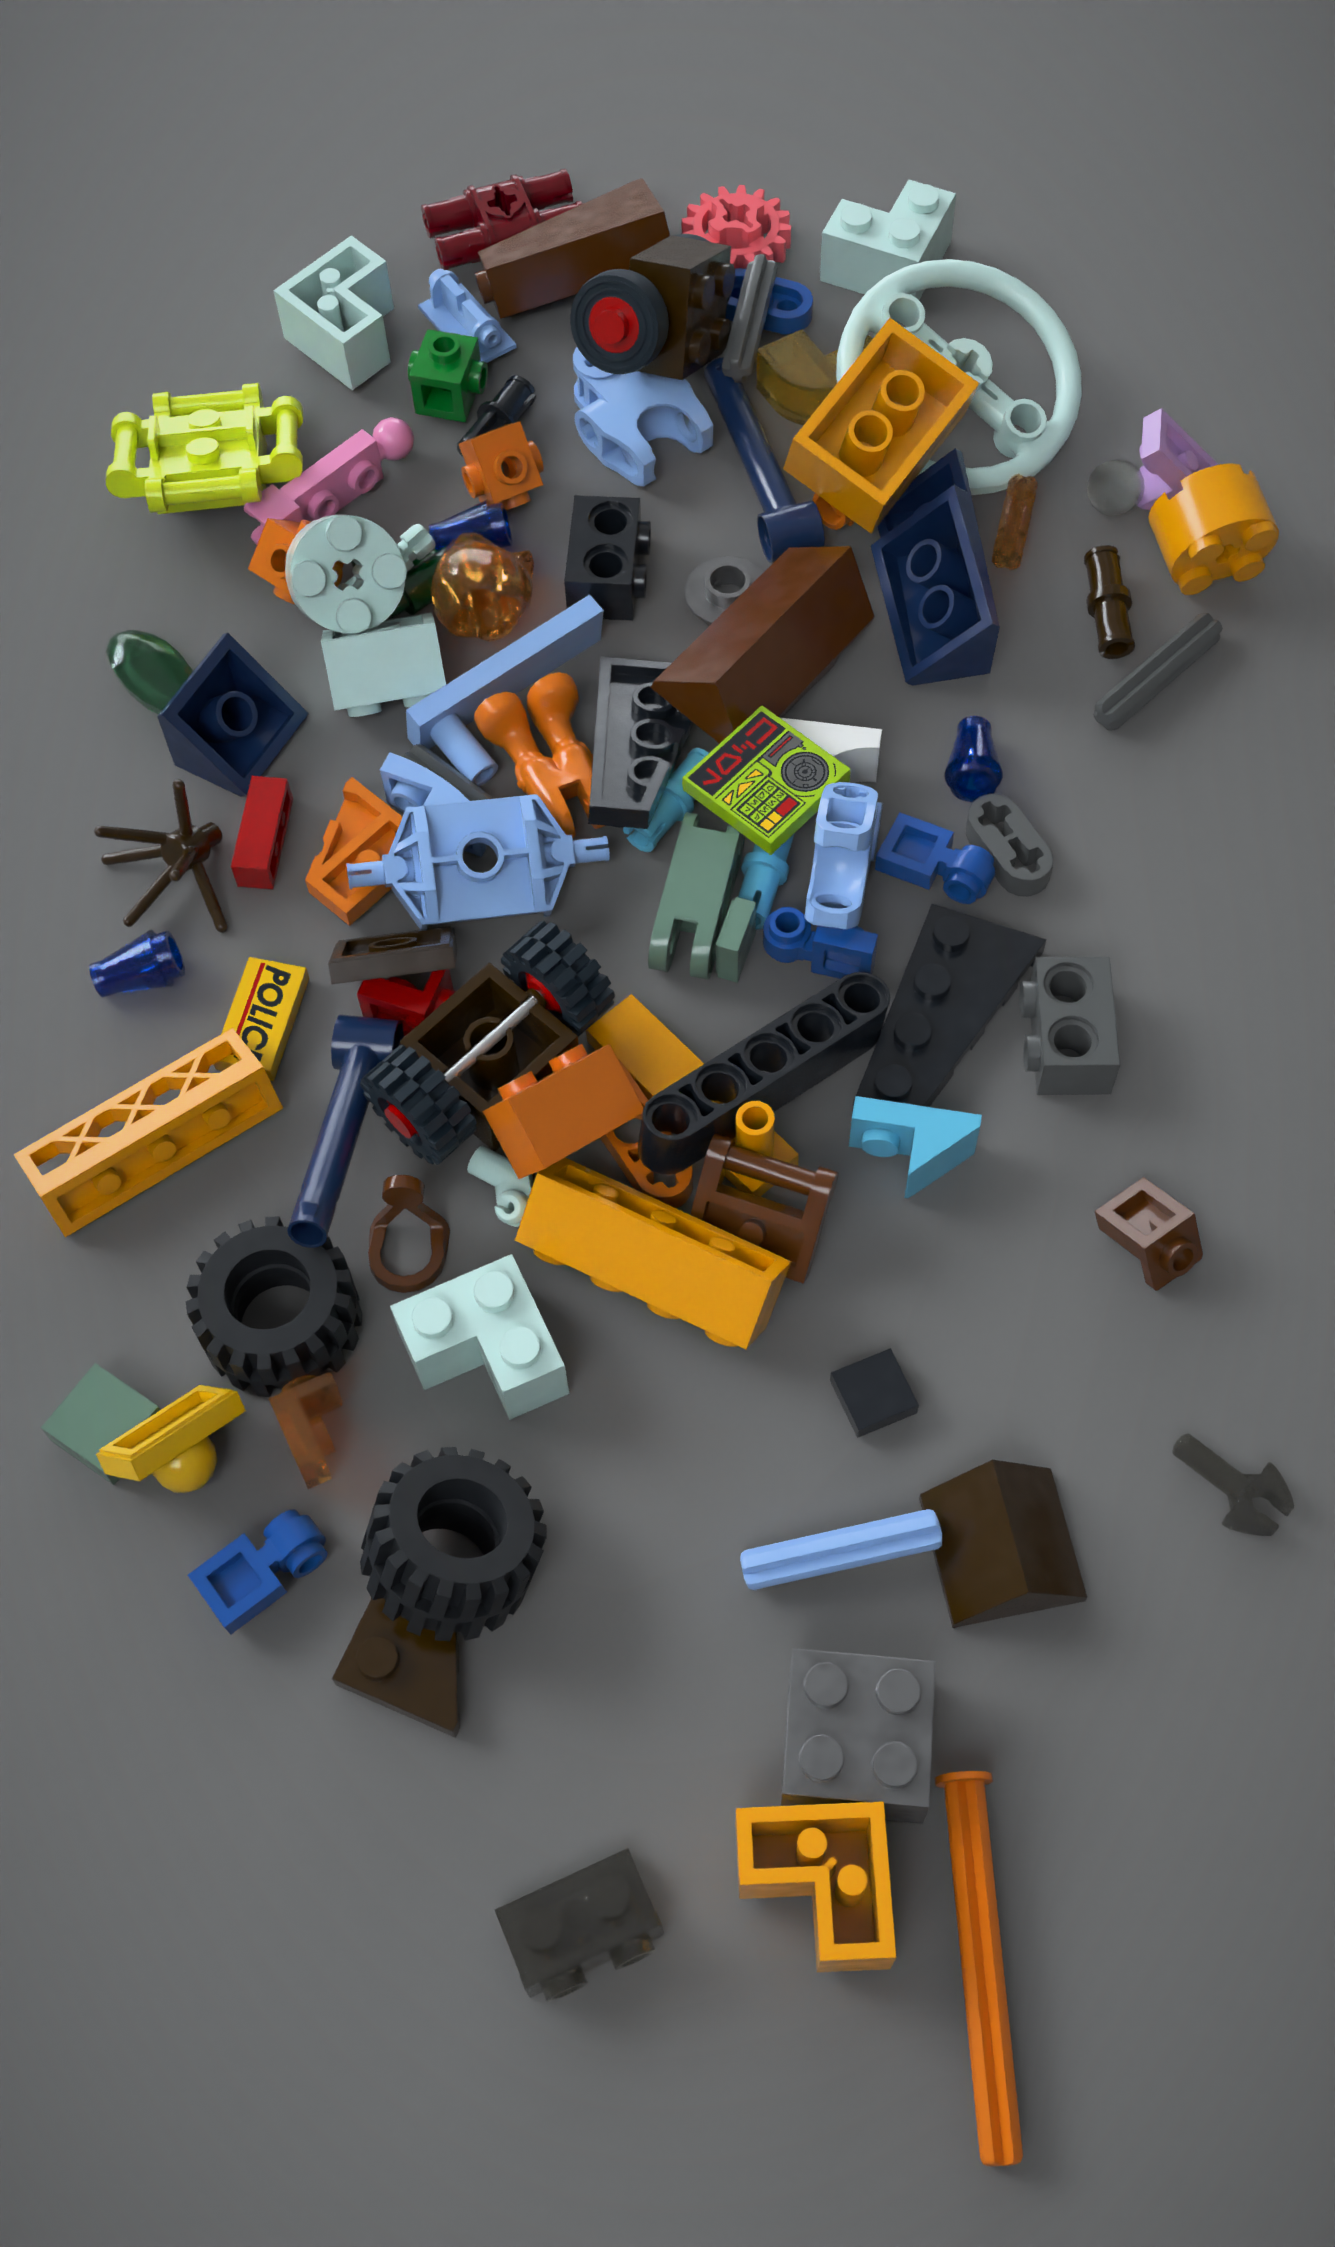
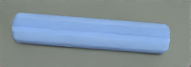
[740,1509,943,1590]

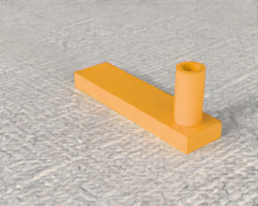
[586,994,799,1197]

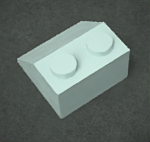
[321,612,446,717]

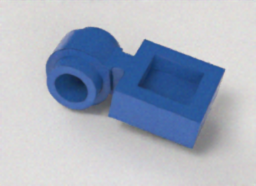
[875,812,995,904]
[763,907,878,979]
[188,1509,328,1635]

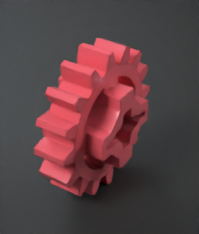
[681,185,791,269]

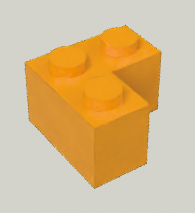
[735,1801,896,1973]

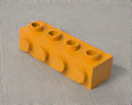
[515,1158,791,1350]

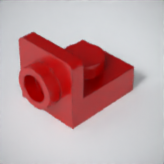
[357,969,456,1036]

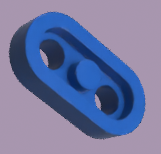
[726,268,813,334]

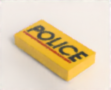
[214,957,310,1081]

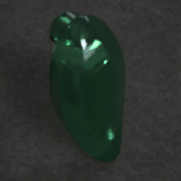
[106,630,193,714]

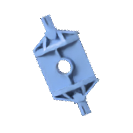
[346,794,610,930]

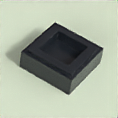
[830,1348,919,1438]

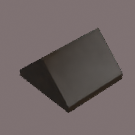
[919,1459,1087,1628]

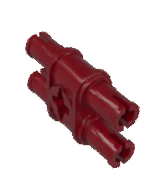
[421,168,582,270]

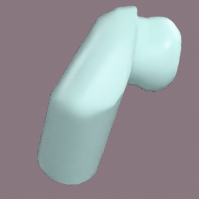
[467,1145,534,1227]

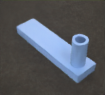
[406,595,604,786]

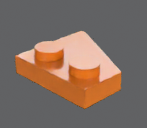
[305,777,403,926]

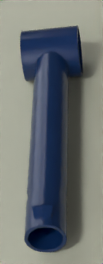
[704,357,825,563]
[287,1014,404,1248]

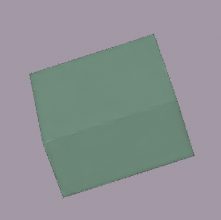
[41,1363,160,1485]

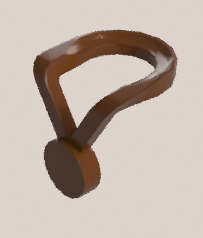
[368,1175,450,1293]

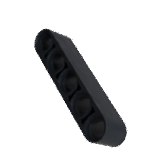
[638,972,891,1175]

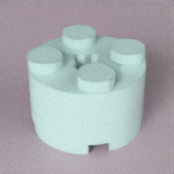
[285,515,407,634]

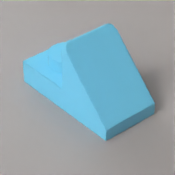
[849,1096,982,1199]

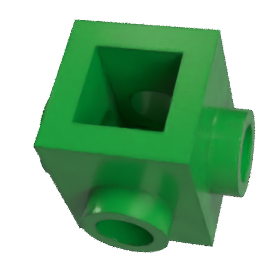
[408,329,488,423]

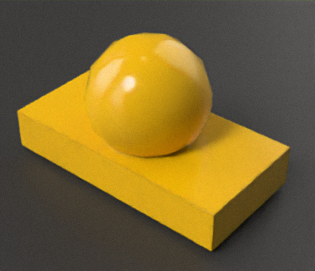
[96,1385,246,1493]

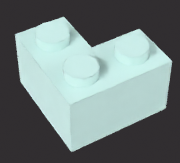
[820,179,956,300]
[273,235,394,390]
[390,1254,570,1420]

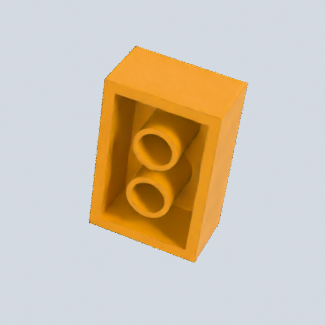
[783,318,980,534]

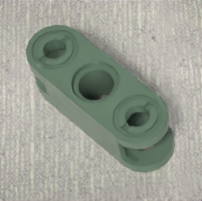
[648,812,745,980]

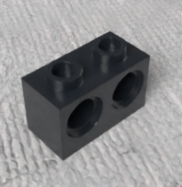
[564,495,651,621]

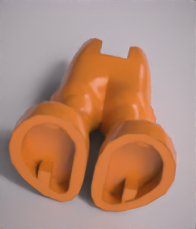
[474,672,605,838]

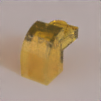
[756,329,872,425]

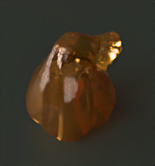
[431,532,534,642]

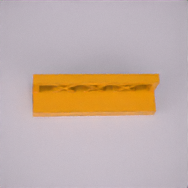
[14,1028,283,1238]

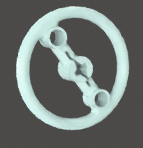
[836,259,1082,495]

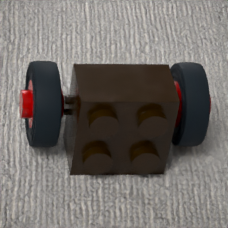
[570,234,735,380]

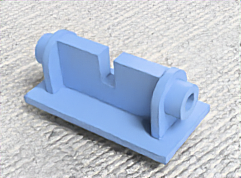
[418,269,517,363]

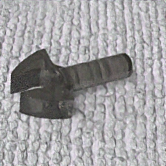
[1172,1433,1294,1536]

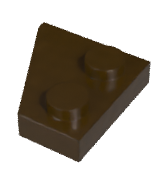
[332,1598,460,1738]

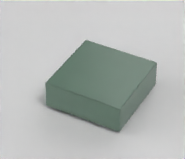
[716,897,756,983]

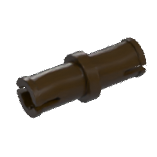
[1084,545,1135,659]

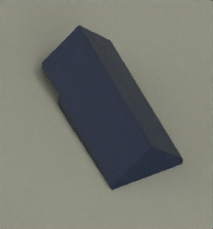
[870,448,1000,686]

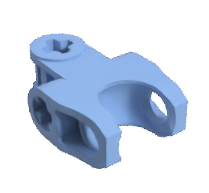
[573,347,713,487]
[804,782,883,929]

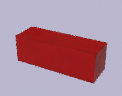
[231,776,293,890]

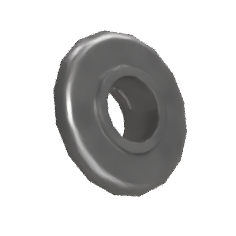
[684,556,764,625]

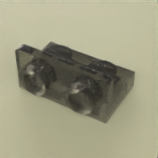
[495,1848,664,2002]

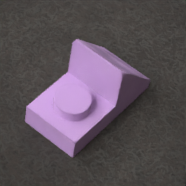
[1137,408,1219,510]

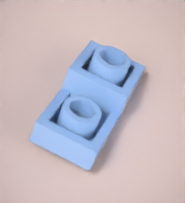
[380,752,486,857]

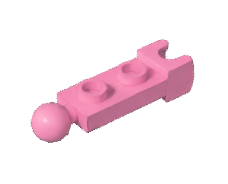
[244,417,414,545]

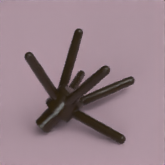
[94,779,228,933]

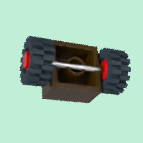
[360,921,615,1165]

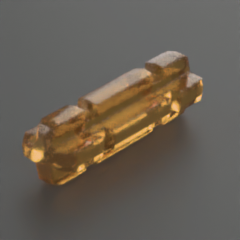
[992,473,1038,570]

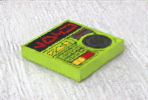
[682,705,851,855]

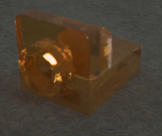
[269,1372,343,1490]

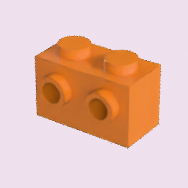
[482,1044,644,1179]

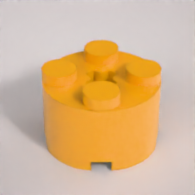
[1148,463,1279,595]

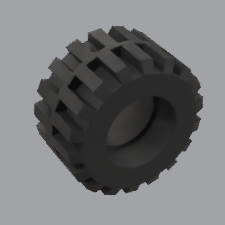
[186,1216,362,1398]
[360,1447,547,1642]

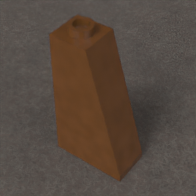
[474,178,670,319]

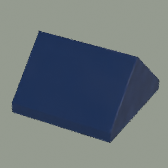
[157,633,309,797]

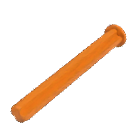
[935,1771,1023,2167]

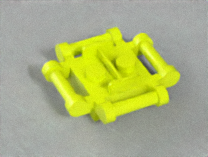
[106,383,303,514]

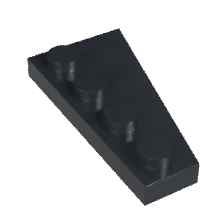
[852,904,1047,1114]

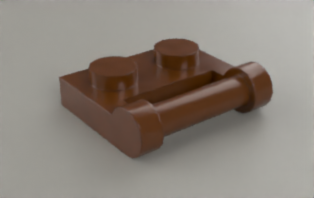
[690,1133,839,1284]

